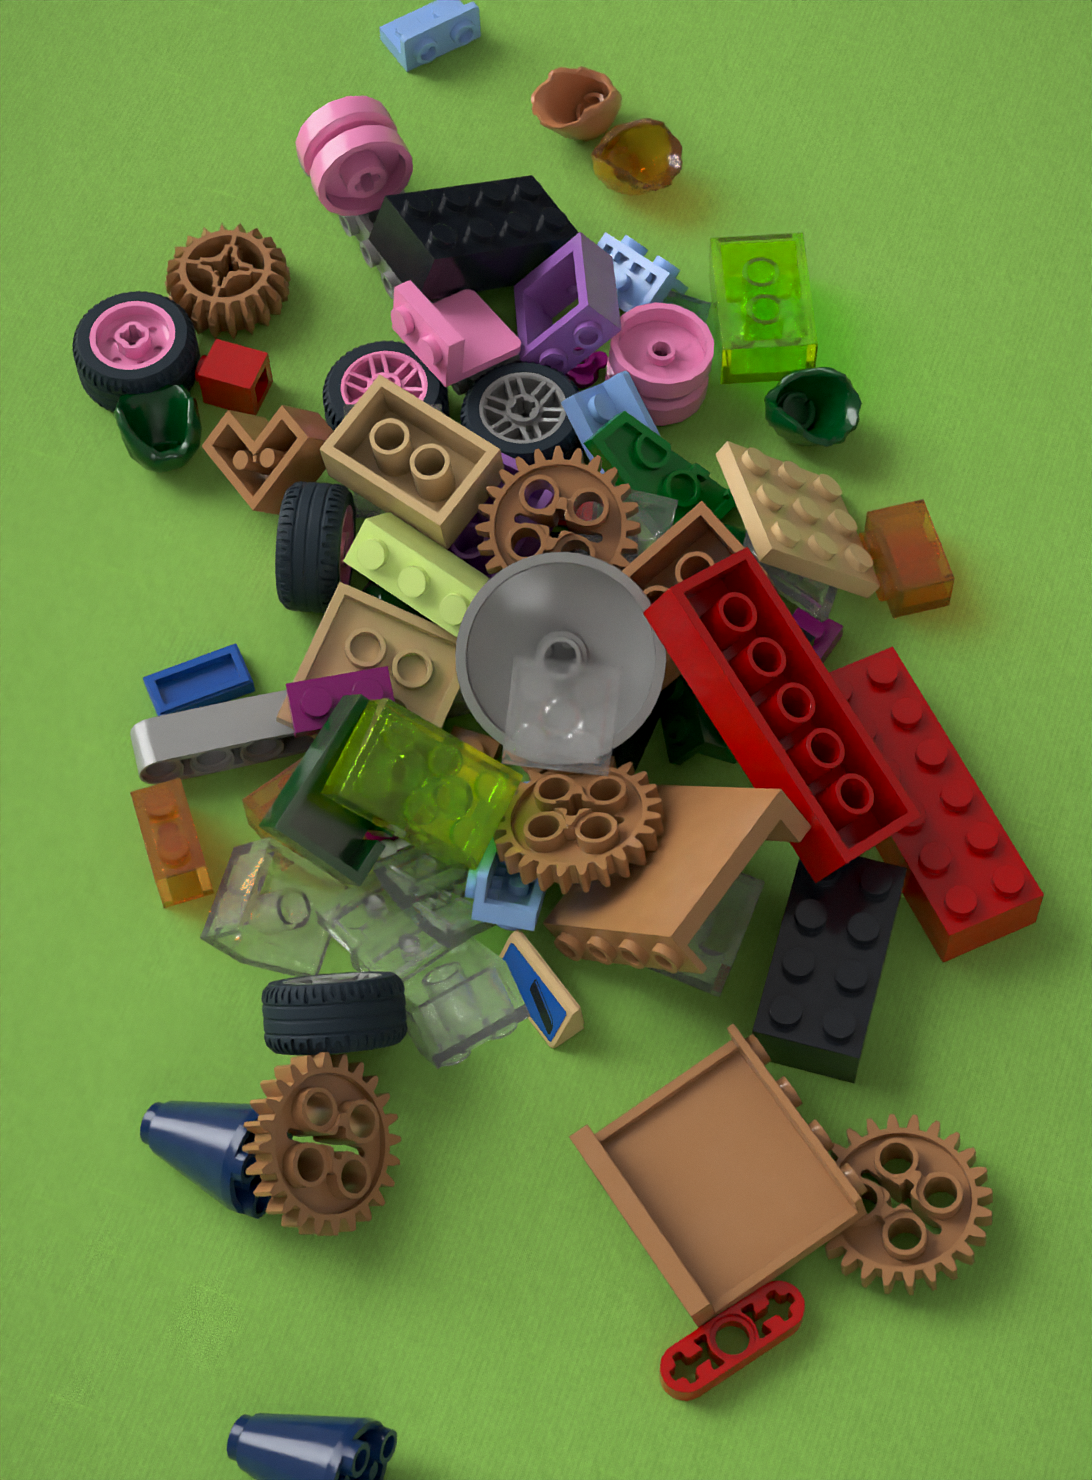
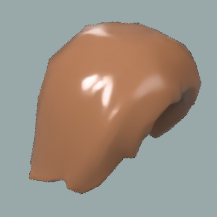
[531,66,622,141]

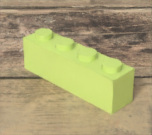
[343,512,490,637]

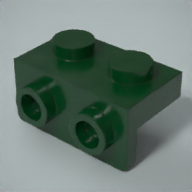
[657,674,738,765]

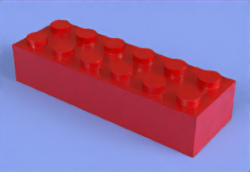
[643,546,921,883]
[829,646,1044,963]

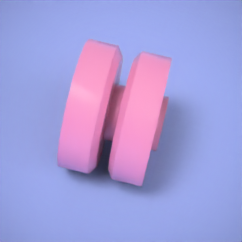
[295,96,413,216]
[605,302,714,426]

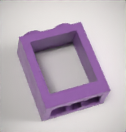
[514,232,621,375]

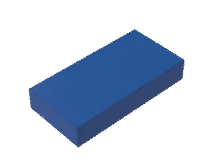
[143,643,255,716]

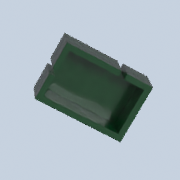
[259,694,445,886]

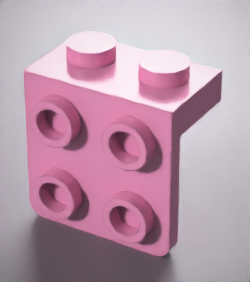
[391,280,521,387]

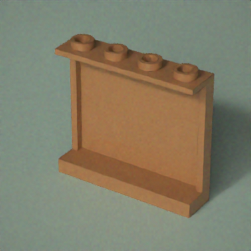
[543,785,811,974]
[569,1024,867,1328]

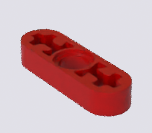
[659,1281,805,1401]

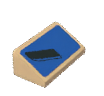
[493,929,584,1048]

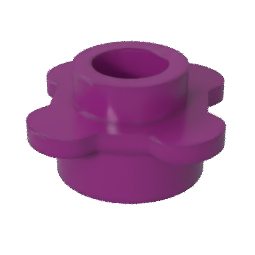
[565,347,608,389]

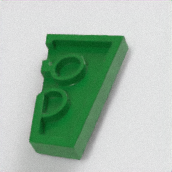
[583,410,736,539]

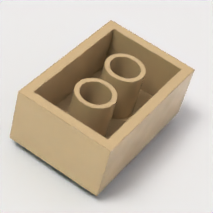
[319,374,504,550]

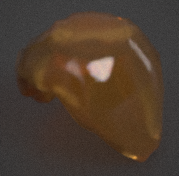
[590,118,683,196]

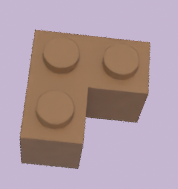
[202,405,333,515]

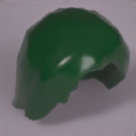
[764,367,862,447]
[113,384,202,473]

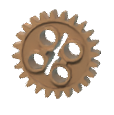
[475,446,641,574]
[491,756,665,894]
[242,1052,401,1236]
[825,1114,993,1295]

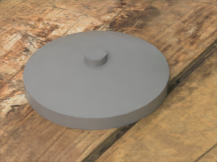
[455,552,666,763]

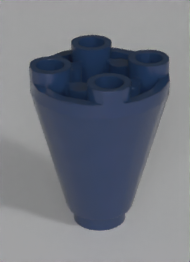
[140,1101,293,1219]
[227,1413,397,1480]

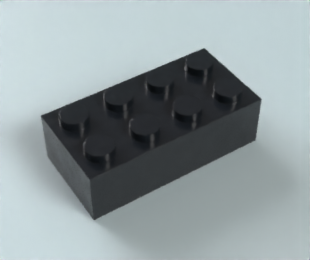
[368,175,579,300]
[752,856,907,1084]

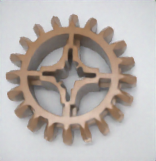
[165,223,291,339]

